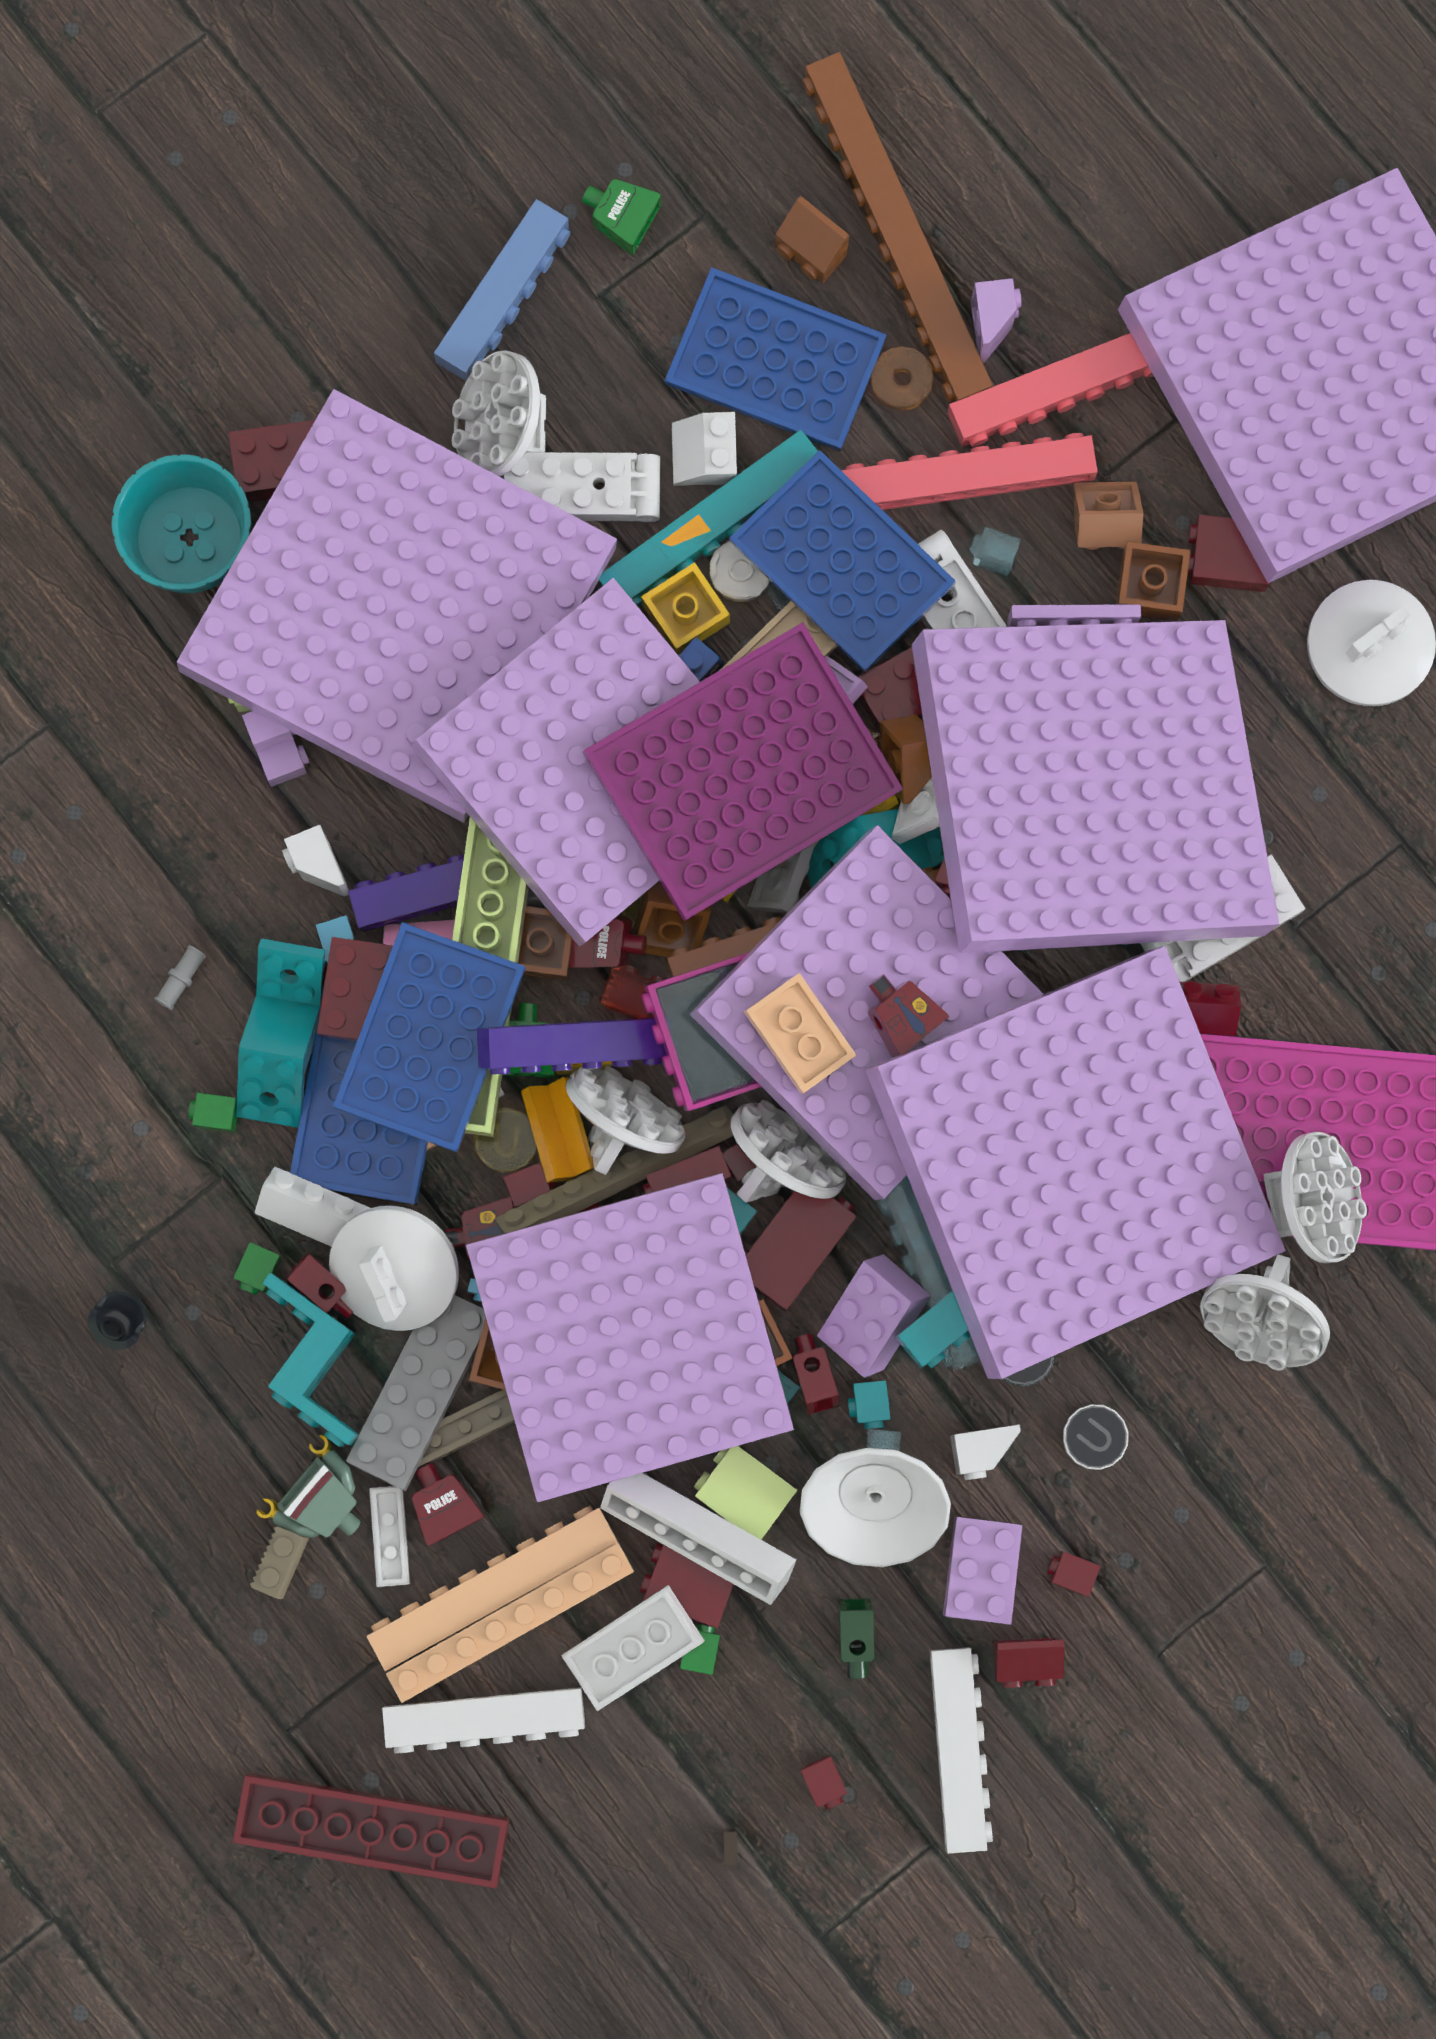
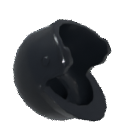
[87,1291,147,1350]

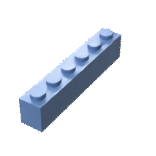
[434,199,571,381]

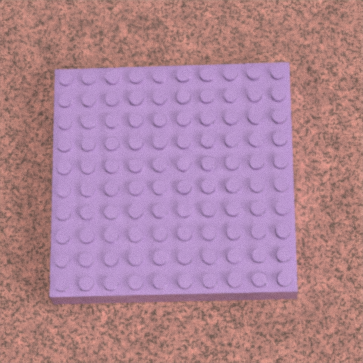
[1118,168,1436,583]
[177,389,617,823]
[912,620,1279,953]
[865,946,1286,1379]

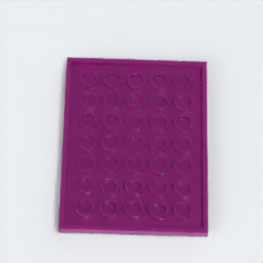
[582,622,903,921]

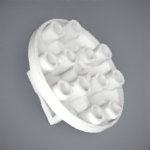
[452,351,546,477]
[1307,580,1436,706]
[566,1067,685,1175]
[731,1100,846,1203]
[1263,1132,1367,1263]
[329,1206,459,1331]
[1200,1255,1330,1371]

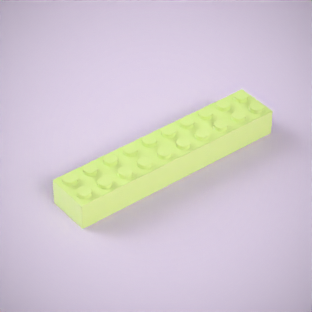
[452,817,529,1137]

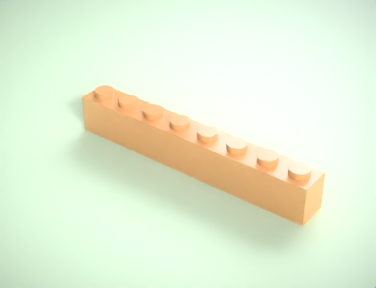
[367,1505,618,1671]
[386,1542,634,1703]

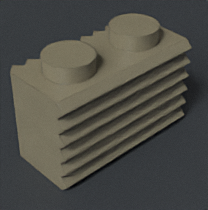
[250,1526,309,1599]

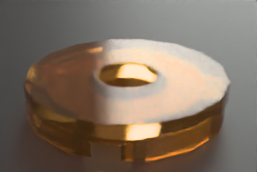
[870,346,934,410]

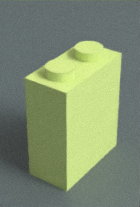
[694,1446,797,1539]

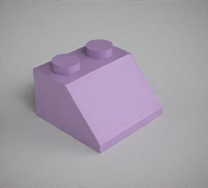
[971,278,1021,363]

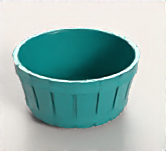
[112,454,251,593]

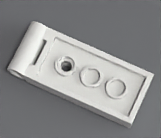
[504,452,660,522]
[918,529,1007,629]
[1140,854,1305,982]

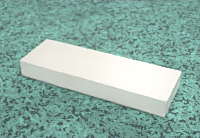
[369,1486,410,1587]

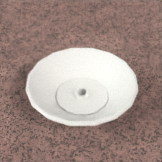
[800,1448,951,1567]

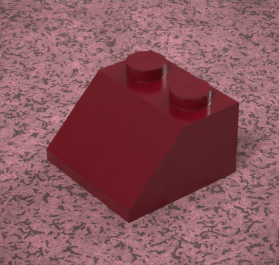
[992,1637,1065,1688]

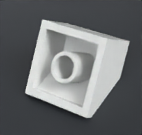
[672,412,737,486]
[282,825,349,897]
[950,1425,1021,1480]

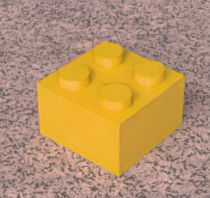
[641,562,730,656]

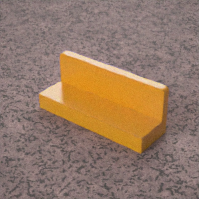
[521,1077,594,1183]

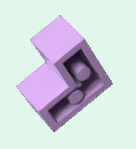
[242,711,310,787]

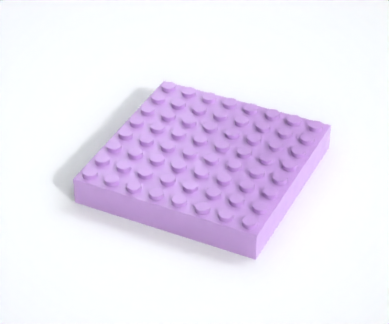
[411,578,700,947]
[690,825,1043,1200]
[466,1173,794,1502]

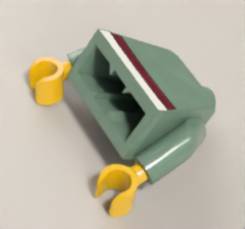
[257,1435,361,1538]

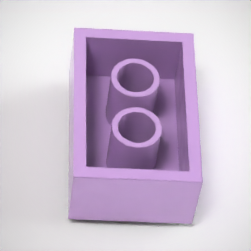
[817,1254,931,1377]
[943,1517,1022,1625]

